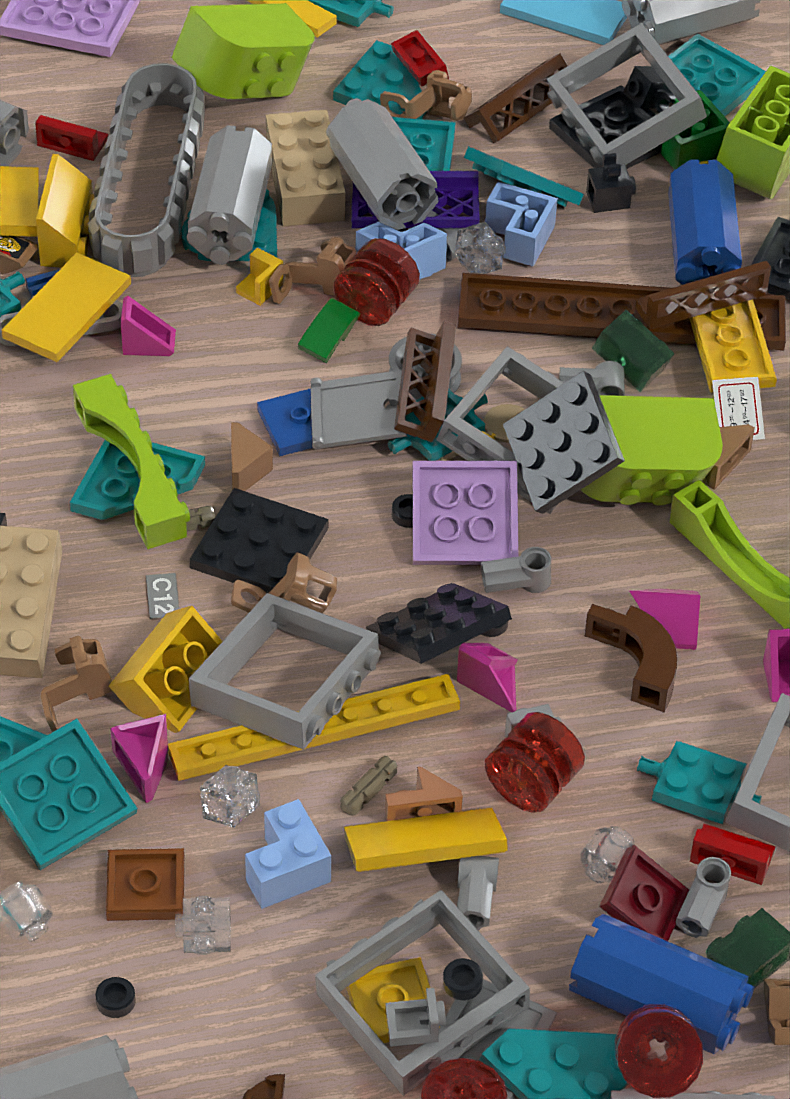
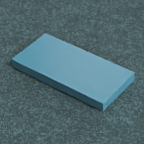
[500,0,627,45]

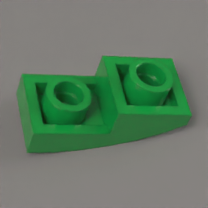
[298,298,360,364]

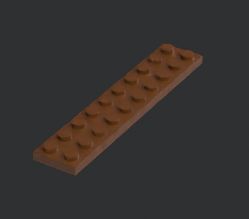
[458,273,786,351]

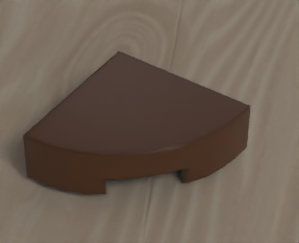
[242,1074,285,1099]

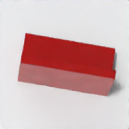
[391,30,449,87]
[35,115,109,161]
[689,823,776,885]

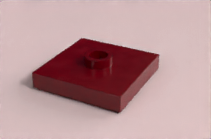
[599,845,690,941]

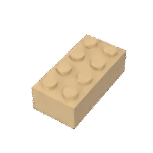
[266,109,345,226]
[0,526,63,678]

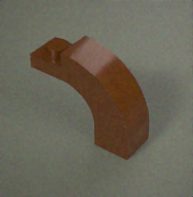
[584,604,677,713]

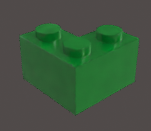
[661,90,730,170]

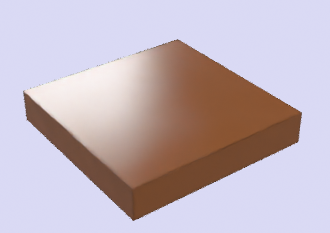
[106,848,185,921]

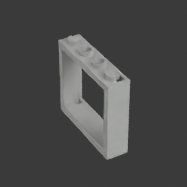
[547,23,707,165]
[437,346,564,514]
[189,593,381,750]
[725,693,790,852]
[315,890,530,1096]

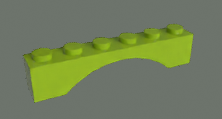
[73,374,190,549]
[669,480,790,629]

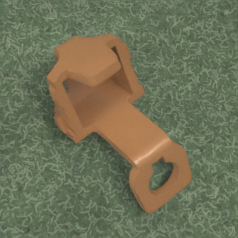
[380,70,472,121]
[269,237,358,304]
[231,552,337,613]
[41,636,112,732]

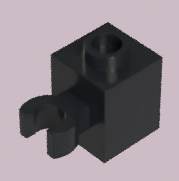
[623,66,676,113]
[586,153,636,213]

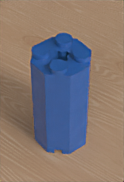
[668,160,742,285]
[569,914,755,1054]

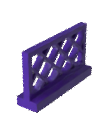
[351,171,480,228]

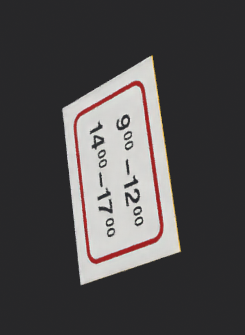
[712,377,765,440]

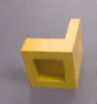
[236,247,283,306]

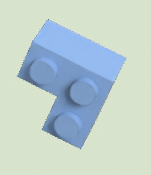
[485,181,557,266]
[355,222,447,288]
[245,799,331,909]

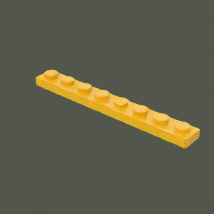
[168,674,460,781]

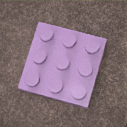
[412,461,519,565]

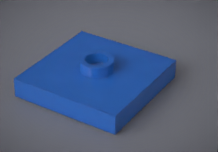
[257,388,313,456]

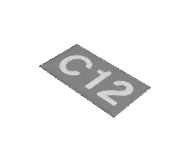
[146,573,179,619]

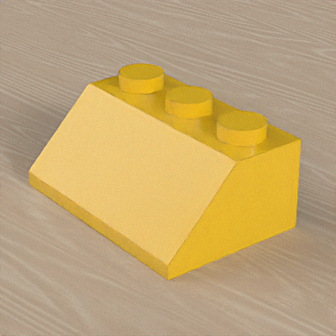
[36,154,95,268]
[109,605,223,733]

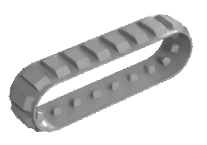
[88,63,205,277]

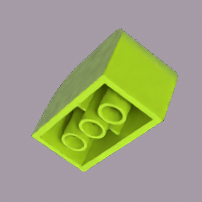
[171,3,315,99]
[717,65,790,199]
[581,395,723,505]

